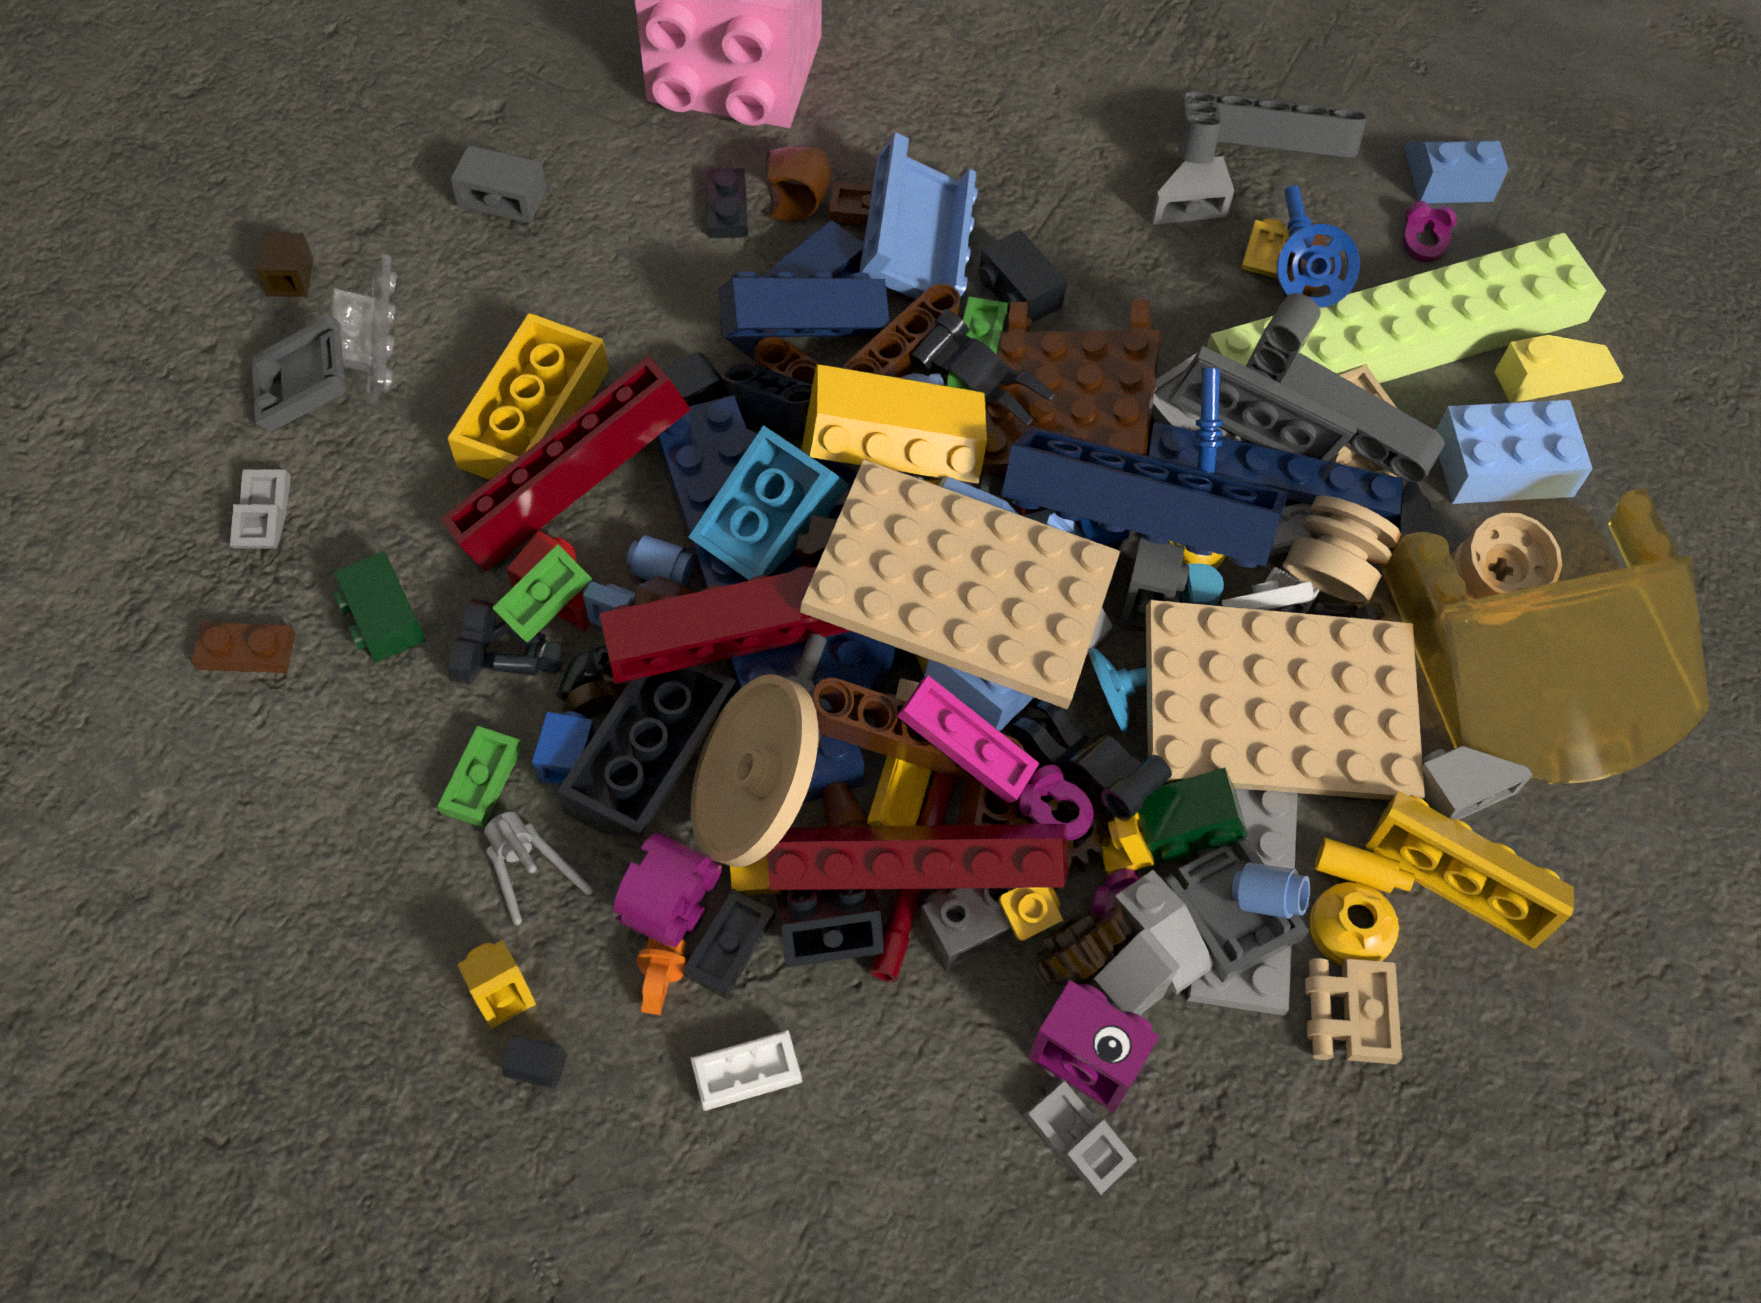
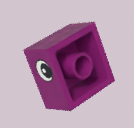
[1028,980,1160,1113]

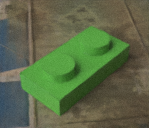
[493,544,593,642]
[437,726,523,828]

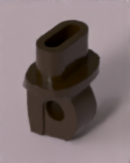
[563,671,630,718]

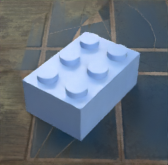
[1436,400,1593,504]

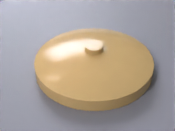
[691,674,818,867]

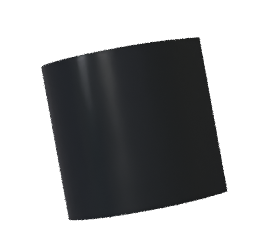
[502,1034,568,1089]

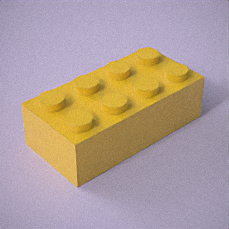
[448,313,609,480]

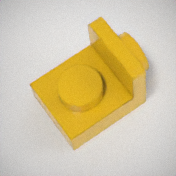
[1241,219,1289,279]
[1102,812,1154,876]

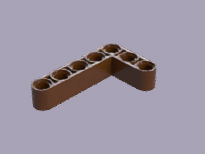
[755,284,960,385]
[808,678,1024,825]

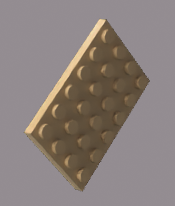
[800,460,1120,709]
[1146,600,1425,800]

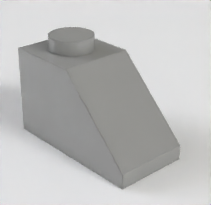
[1151,156,1235,225]
[1421,746,1533,820]
[1114,870,1214,995]
[1091,927,1180,1015]

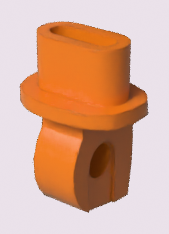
[637,938,687,1016]

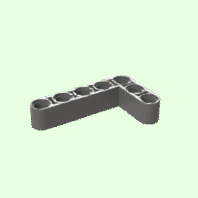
[1176,91,1367,164]
[1246,293,1445,483]

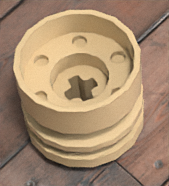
[1283,495,1401,604]
[1443,513,1562,624]

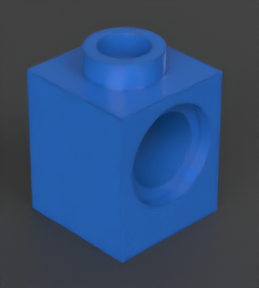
[532,711,596,785]

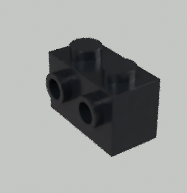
[776,889,884,967]

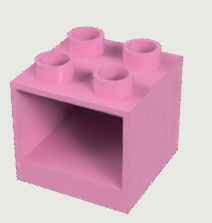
[635,0,821,128]

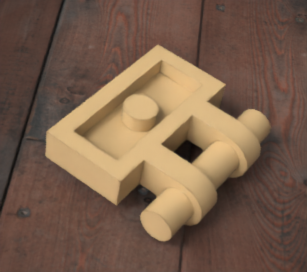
[1305,958,1402,1064]

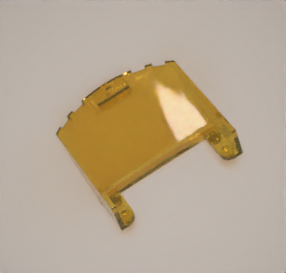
[1382,487,1710,784]

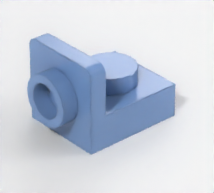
[583,581,635,627]

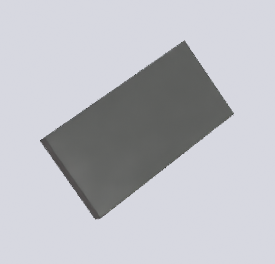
[1168,346,1359,462]

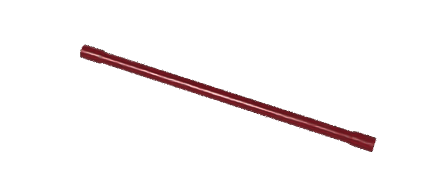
[869,506,1042,983]

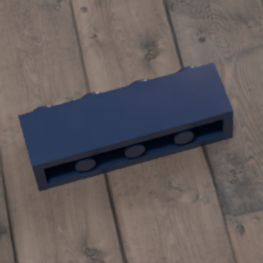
[719,220,864,361]
[718,272,890,338]

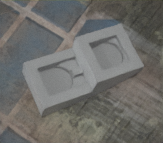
[230,469,291,549]
[1023,1080,1137,1195]

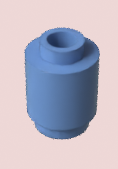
[626,535,695,587]
[1232,862,1310,919]

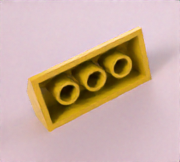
[802,364,987,484]
[1363,790,1574,949]

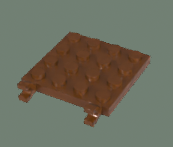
[981,299,1162,474]

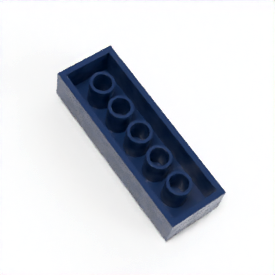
[1001,426,1288,568]

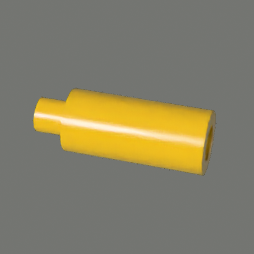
[1315,837,1415,894]

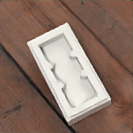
[1222,581,1315,611]
[691,1030,802,1111]

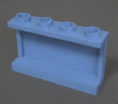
[859,132,978,299]

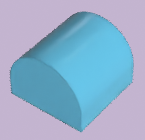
[1180,563,1224,606]

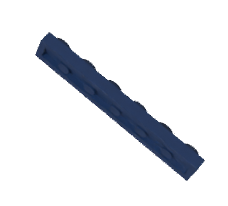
[1146,422,1403,523]

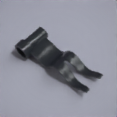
[910,309,1056,426]
[1005,698,1172,821]

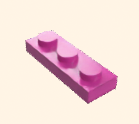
[897,675,1039,804]

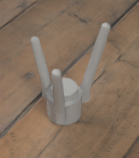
[484,812,593,926]

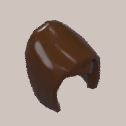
[764,146,832,222]

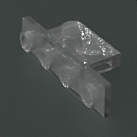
[329,254,397,405]

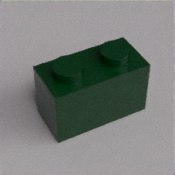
[333,551,426,663]
[1138,767,1249,863]

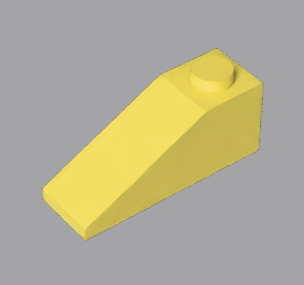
[1494,335,1623,403]

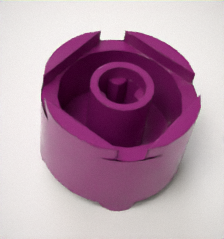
[613,832,722,948]

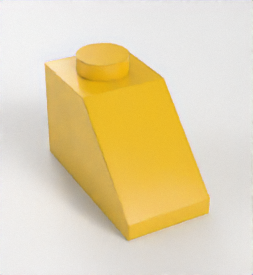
[457,940,536,1029]

